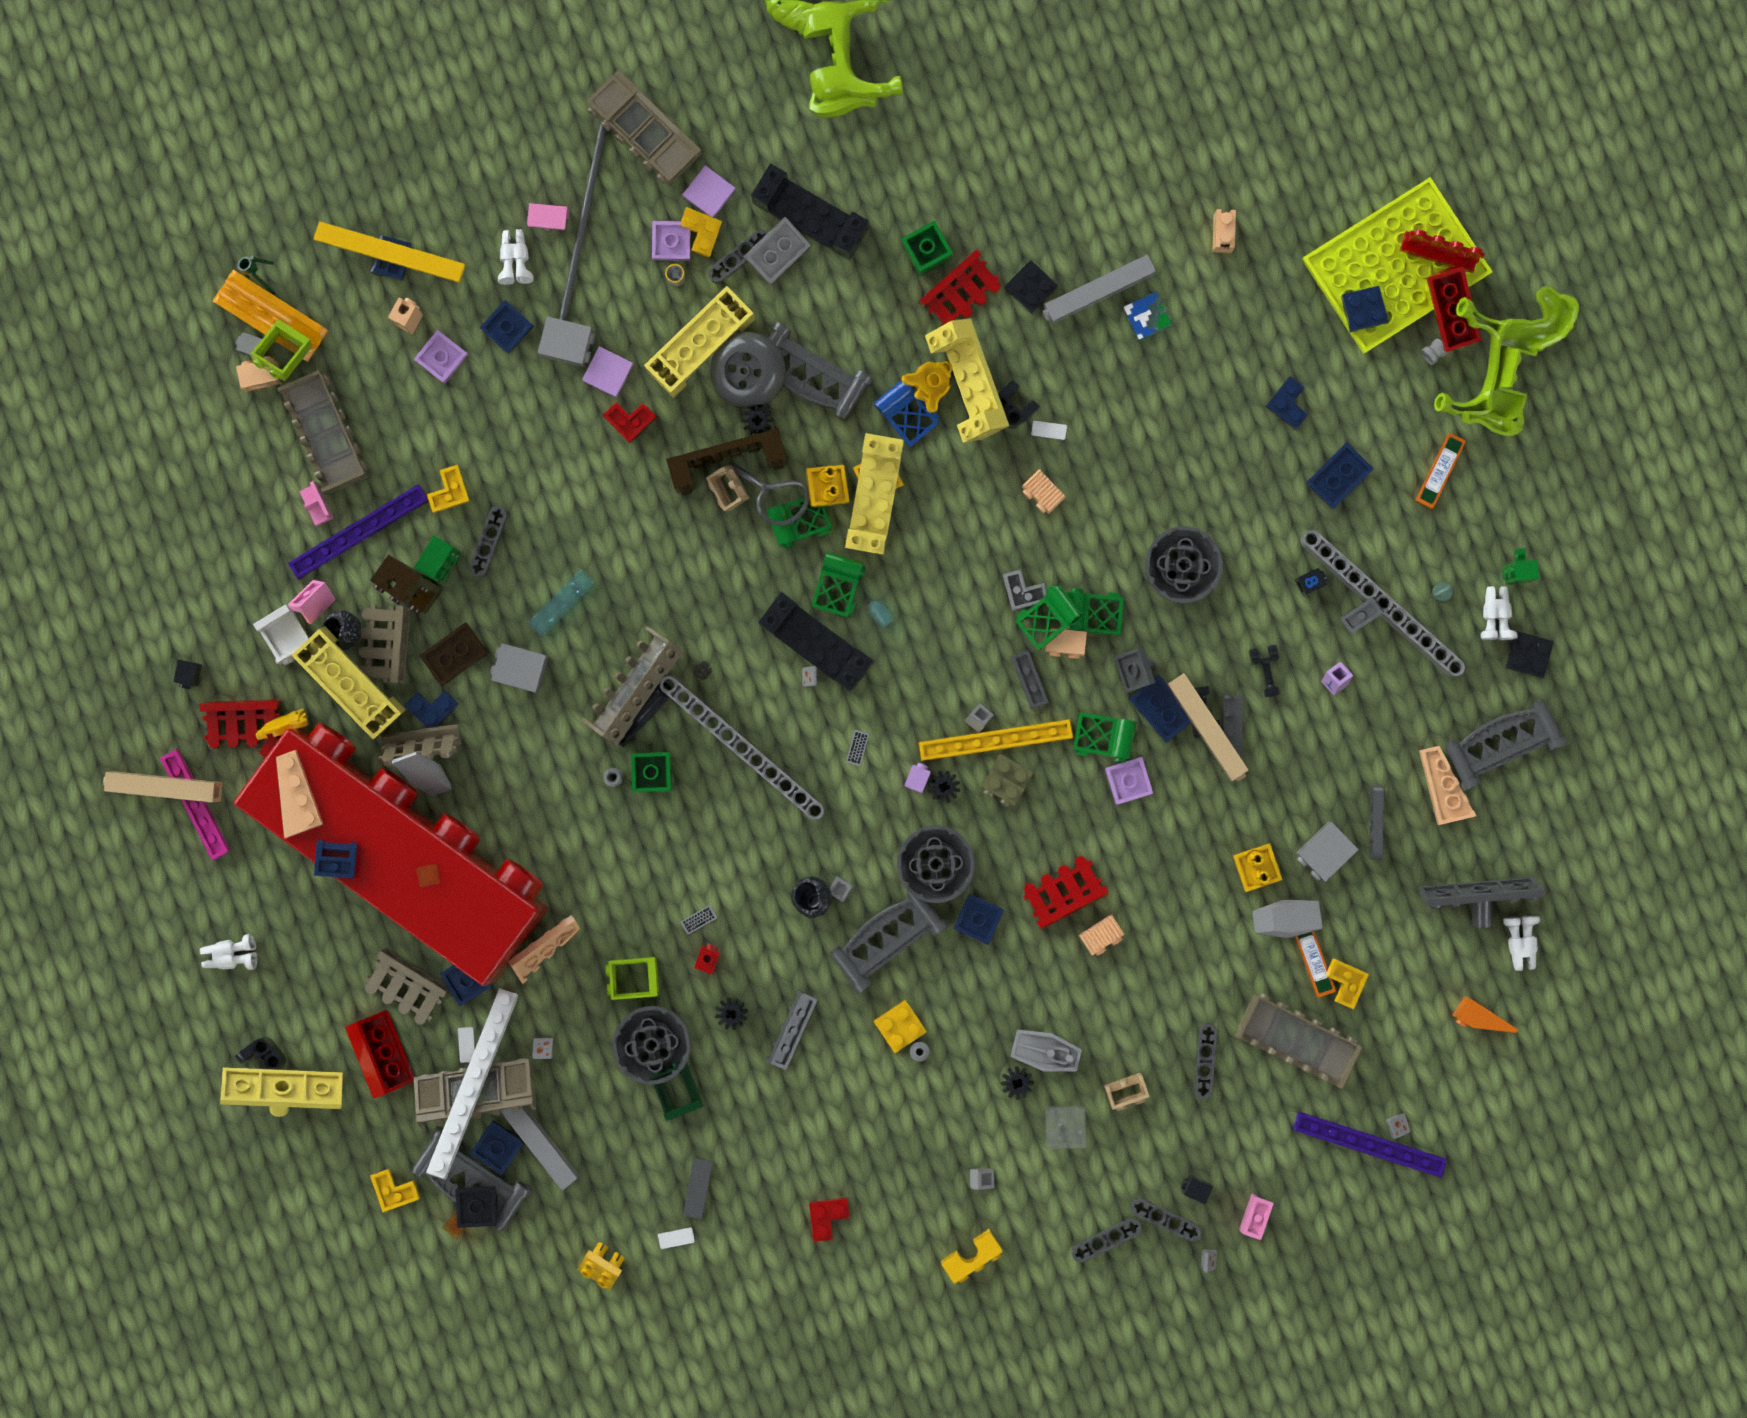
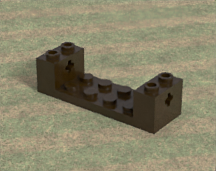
[666,428,787,496]
[370,554,443,614]

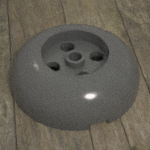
[710,332,786,409]
[1145,526,1223,603]
[897,826,975,903]
[613,1006,691,1085]

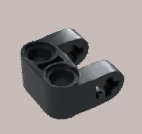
[998,379,1040,429]
[235,1037,286,1070]

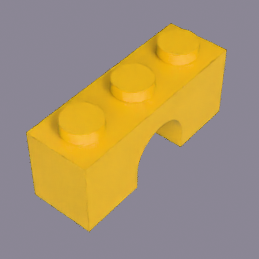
[941,1229,1003,1284]

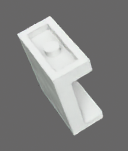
[253,604,310,665]

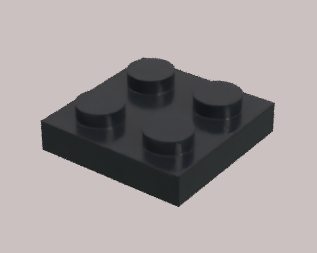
[1004,260,1058,314]
[1505,631,1554,678]
[455,1185,498,1228]

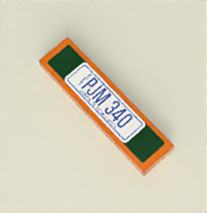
[1415,433,1466,510]
[1294,931,1336,998]

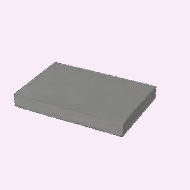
[744,217,811,285]

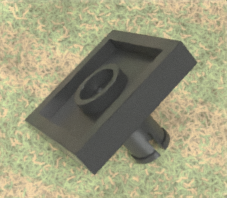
[1114,646,1156,693]

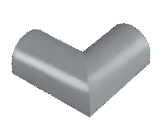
[1002,569,1047,611]

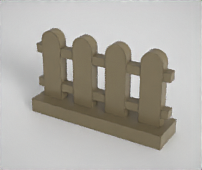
[359,605,411,684]
[379,724,462,766]
[365,947,450,1024]

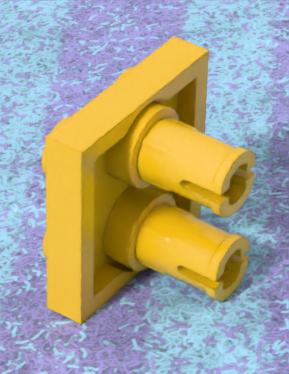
[805,465,850,507]
[1232,843,1282,892]
[577,1242,625,1290]

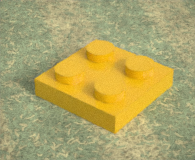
[873,999,927,1053]

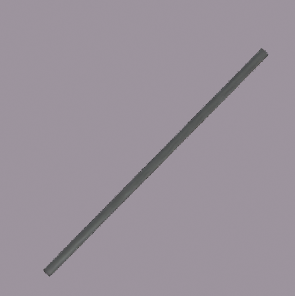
[559,121,606,321]

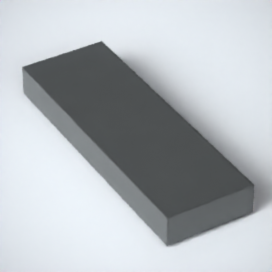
[1010,649,1049,710]
[683,1157,713,1219]

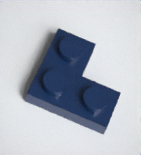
[1265,376,1308,430]
[404,691,459,728]

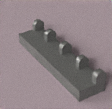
[1222,695,1243,772]
[766,990,818,1070]

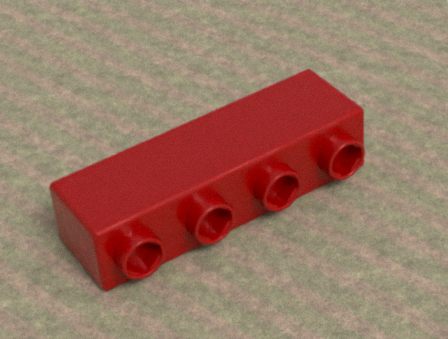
[233,722,548,986]

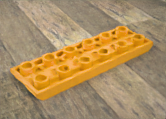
[213,270,328,362]

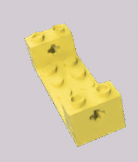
[644,286,755,398]
[925,318,1009,443]
[845,433,904,555]
[291,627,406,740]

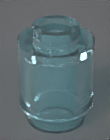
[867,599,894,628]

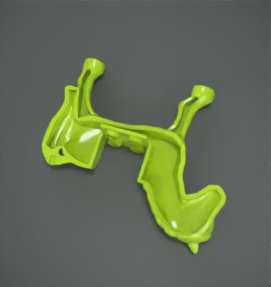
[764,0,904,118]
[1434,286,1580,437]

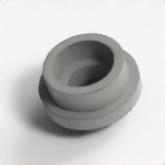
[604,768,623,787]
[910,1042,929,1061]

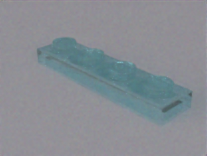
[527,569,595,637]

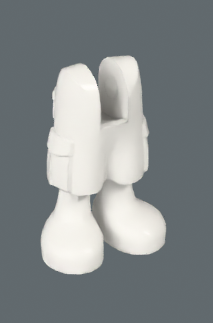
[498,229,534,285]
[1481,586,1517,640]
[1503,915,1540,971]
[200,934,257,970]

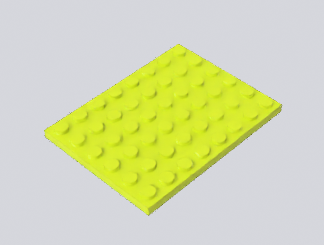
[1302,177,1493,354]

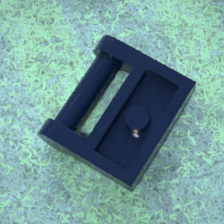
[370,235,413,281]
[314,840,359,878]

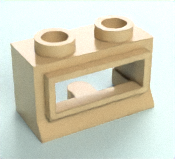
[706,465,750,511]
[1103,1073,1149,1111]

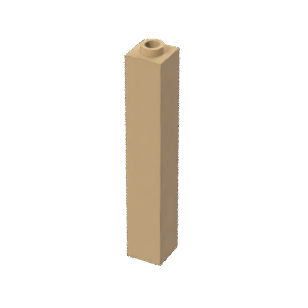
[1167,673,1248,782]
[103,771,222,802]

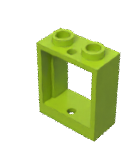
[251,319,312,382]
[606,957,659,1000]

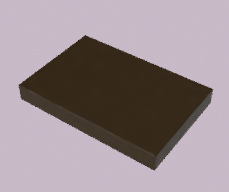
[419,622,489,687]

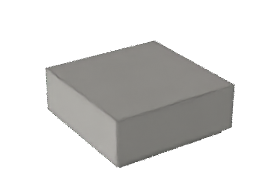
[829,876,853,902]

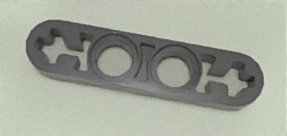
[708,230,768,284]
[469,506,508,578]
[1369,785,1384,860]
[1194,1023,1217,1099]
[1130,1197,1201,1242]
[1071,1218,1142,1262]

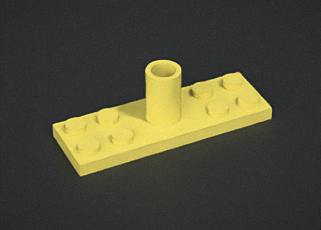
[220,1067,343,1117]

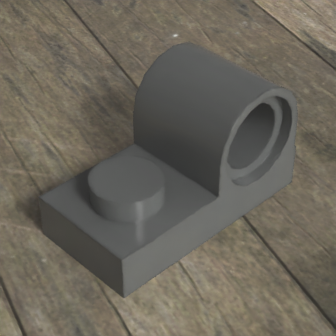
[1340,596,1384,634]

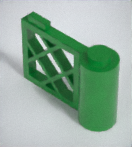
[766,497,833,549]
[811,552,866,617]
[1015,584,1084,651]
[1066,588,1124,636]
[1073,712,1137,763]

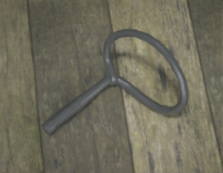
[732,463,810,526]

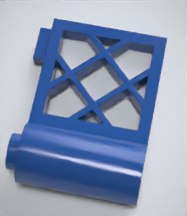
[874,380,939,447]

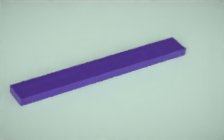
[288,484,429,580]
[1292,1111,1447,1178]

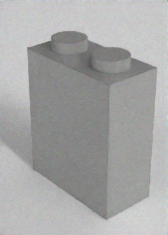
[538,316,595,367]
[490,643,548,693]
[1295,822,1359,882]

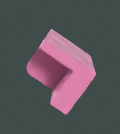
[527,203,570,232]
[299,481,334,526]
[288,580,335,624]
[1239,1194,1274,1240]

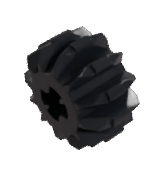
[741,405,774,435]
[928,771,960,803]
[715,997,748,1030]
[1001,1066,1034,1100]

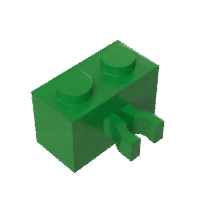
[1502,548,1539,585]

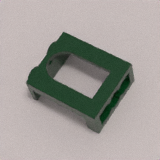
[649,1061,703,1121]

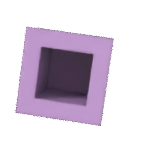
[1321,662,1353,695]
[904,763,931,793]

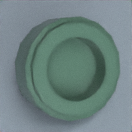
[1432,582,1453,602]

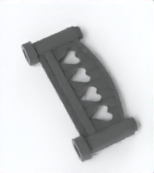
[758,322,873,420]
[1445,699,1568,791]
[830,890,949,995]
[412,1126,533,1231]

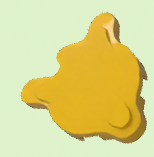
[902,361,952,413]
[256,709,309,740]

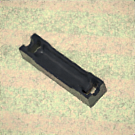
[619,681,672,748]

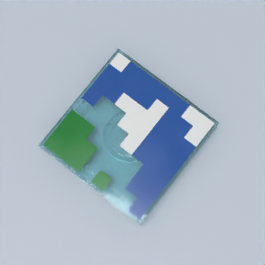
[1122,291,1173,342]

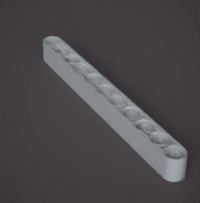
[1300,530,1465,677]
[660,676,824,819]

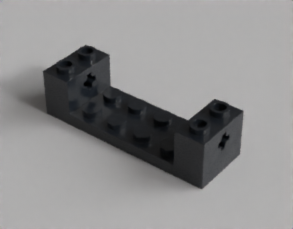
[751,163,869,261]
[758,592,874,693]

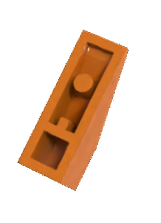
[1452,996,1518,1033]

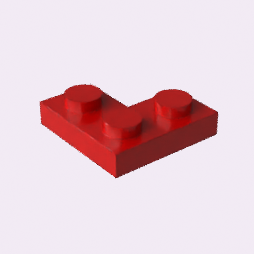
[603,402,657,444]
[809,1197,850,1242]

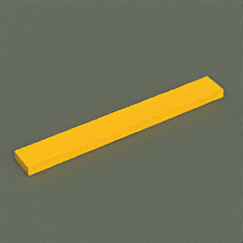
[314,221,466,283]
[919,719,1073,761]

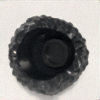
[322,610,362,650]
[791,876,832,919]

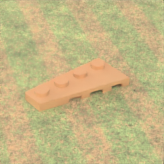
[1419,746,1476,825]
[276,750,323,838]
[508,915,580,984]

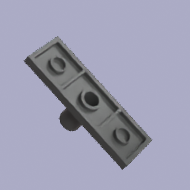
[1418,877,1545,928]

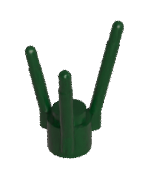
[236,255,275,294]

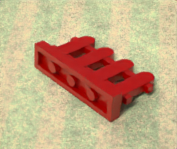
[1399,230,1485,273]
[918,249,1000,326]
[199,699,282,749]
[1023,856,1109,930]

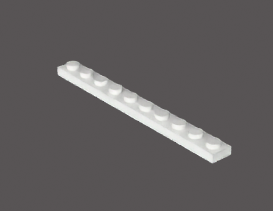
[426,988,518,1180]

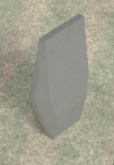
[392,752,451,796]
[1252,900,1323,938]
[1010,1029,1082,1071]

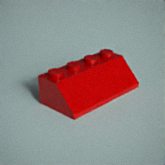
[1427,266,1482,352]
[345,1010,414,1099]

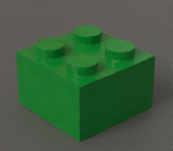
[901,220,953,277]
[413,535,460,584]
[631,752,673,793]

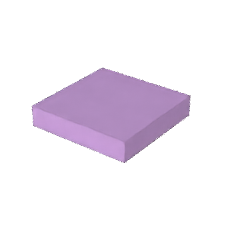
[682,165,736,218]
[652,221,691,261]
[414,330,468,384]
[582,346,634,398]
[1105,757,1153,805]

